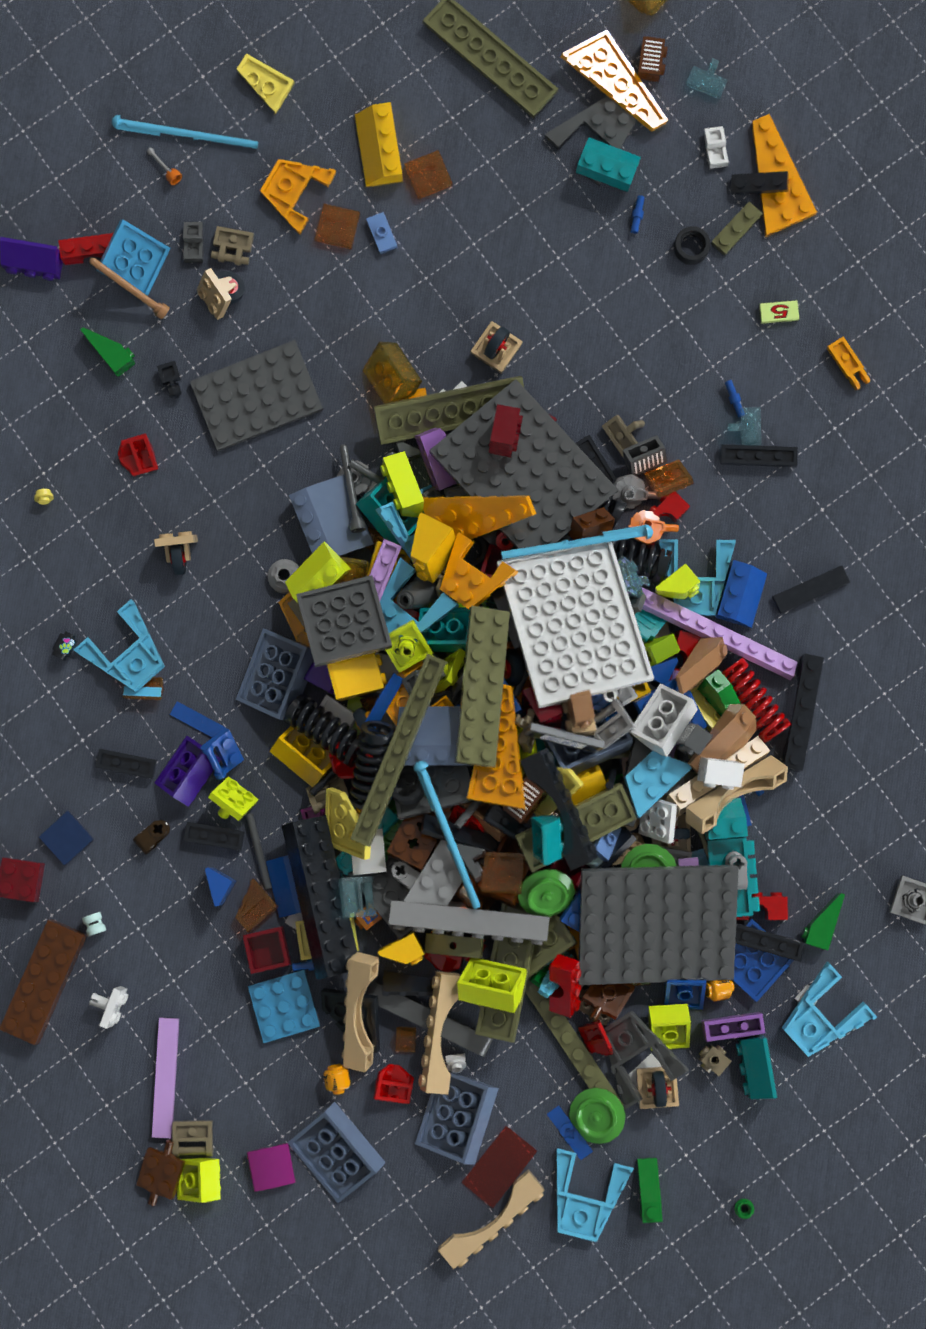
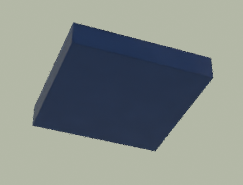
[39,811,94,865]

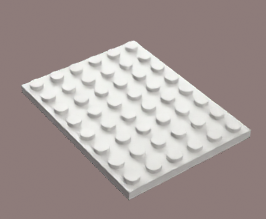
[497,542,654,708]

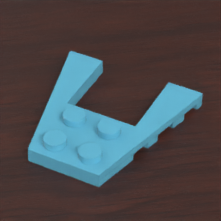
[375,485,432,562]
[659,539,736,616]
[380,557,459,652]
[74,599,165,692]
[782,961,877,1057]
[556,1148,634,1242]

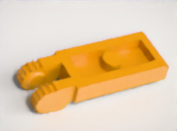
[827,337,870,390]

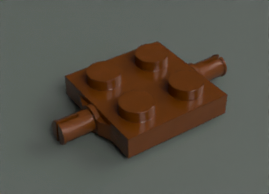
[582,983,635,1022]
[136,1140,185,1206]

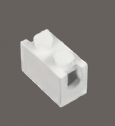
[697,757,745,790]

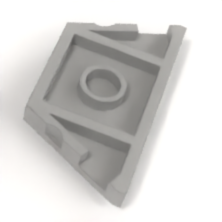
[404,840,468,906]

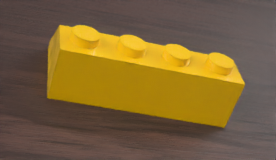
[355,102,403,187]

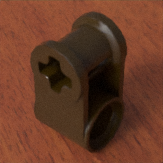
[133,820,170,855]

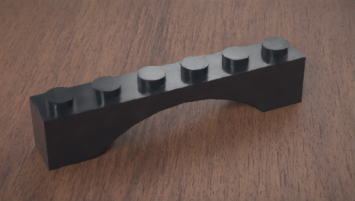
[781,654,824,772]
[520,748,598,870]

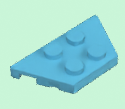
[624,751,692,819]

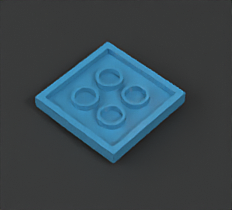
[96,219,171,296]
[248,970,320,1043]

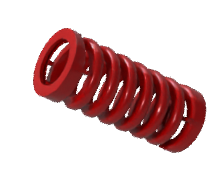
[722,657,791,743]

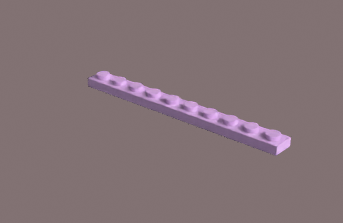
[624,580,798,680]

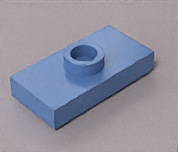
[366,212,397,254]
[594,827,622,861]

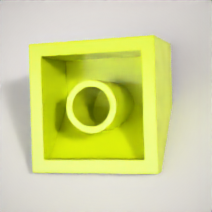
[655,564,700,600]
[648,1004,691,1050]
[177,1158,221,1203]

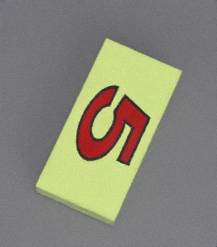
[759,301,799,324]

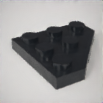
[321,988,380,1053]

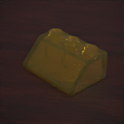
[363,342,422,404]

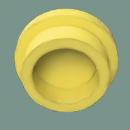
[34,489,54,505]

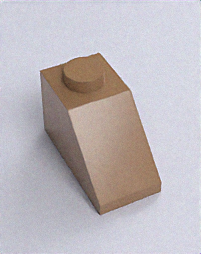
[566,689,595,729]

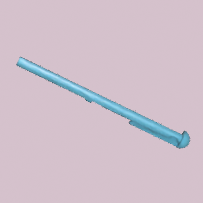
[112,115,258,149]
[501,525,653,559]
[414,761,481,909]

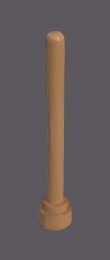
[89,258,170,319]

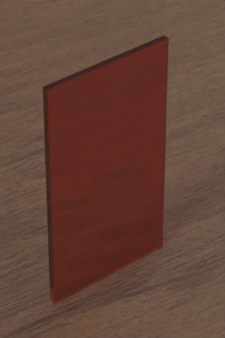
[462,1126,537,1208]

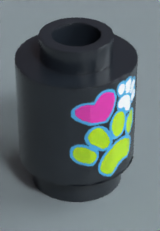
[52,631,78,661]

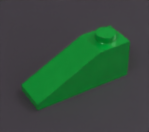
[80,327,136,377]
[697,669,741,716]
[801,893,845,950]
[637,1158,663,1223]

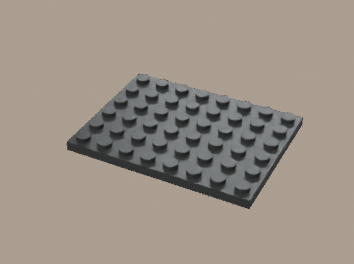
[429,379,618,549]
[579,865,739,985]

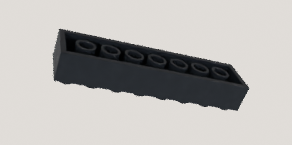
[281,815,357,980]

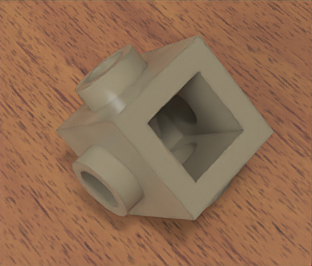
[699,1045,732,1076]

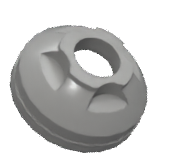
[268,559,299,594]

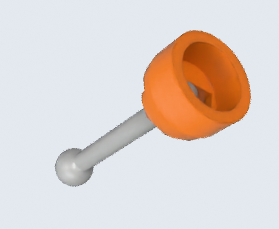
[147,148,182,185]

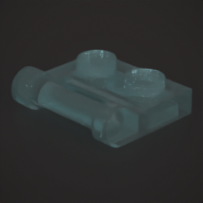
[339,876,377,918]

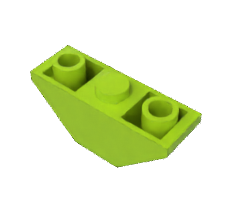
[643,633,680,666]

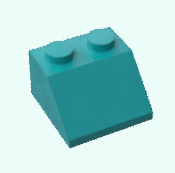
[705,798,748,840]
[531,815,564,865]

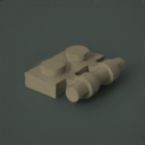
[211,226,254,266]

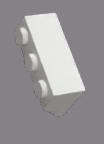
[629,683,698,757]

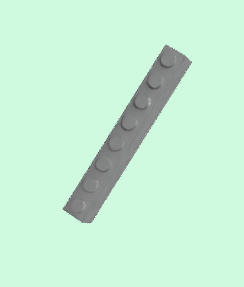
[389,900,549,945]

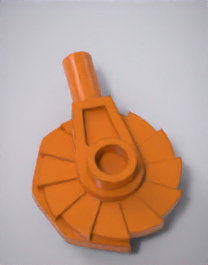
[628,510,679,544]

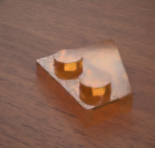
[235,878,278,933]

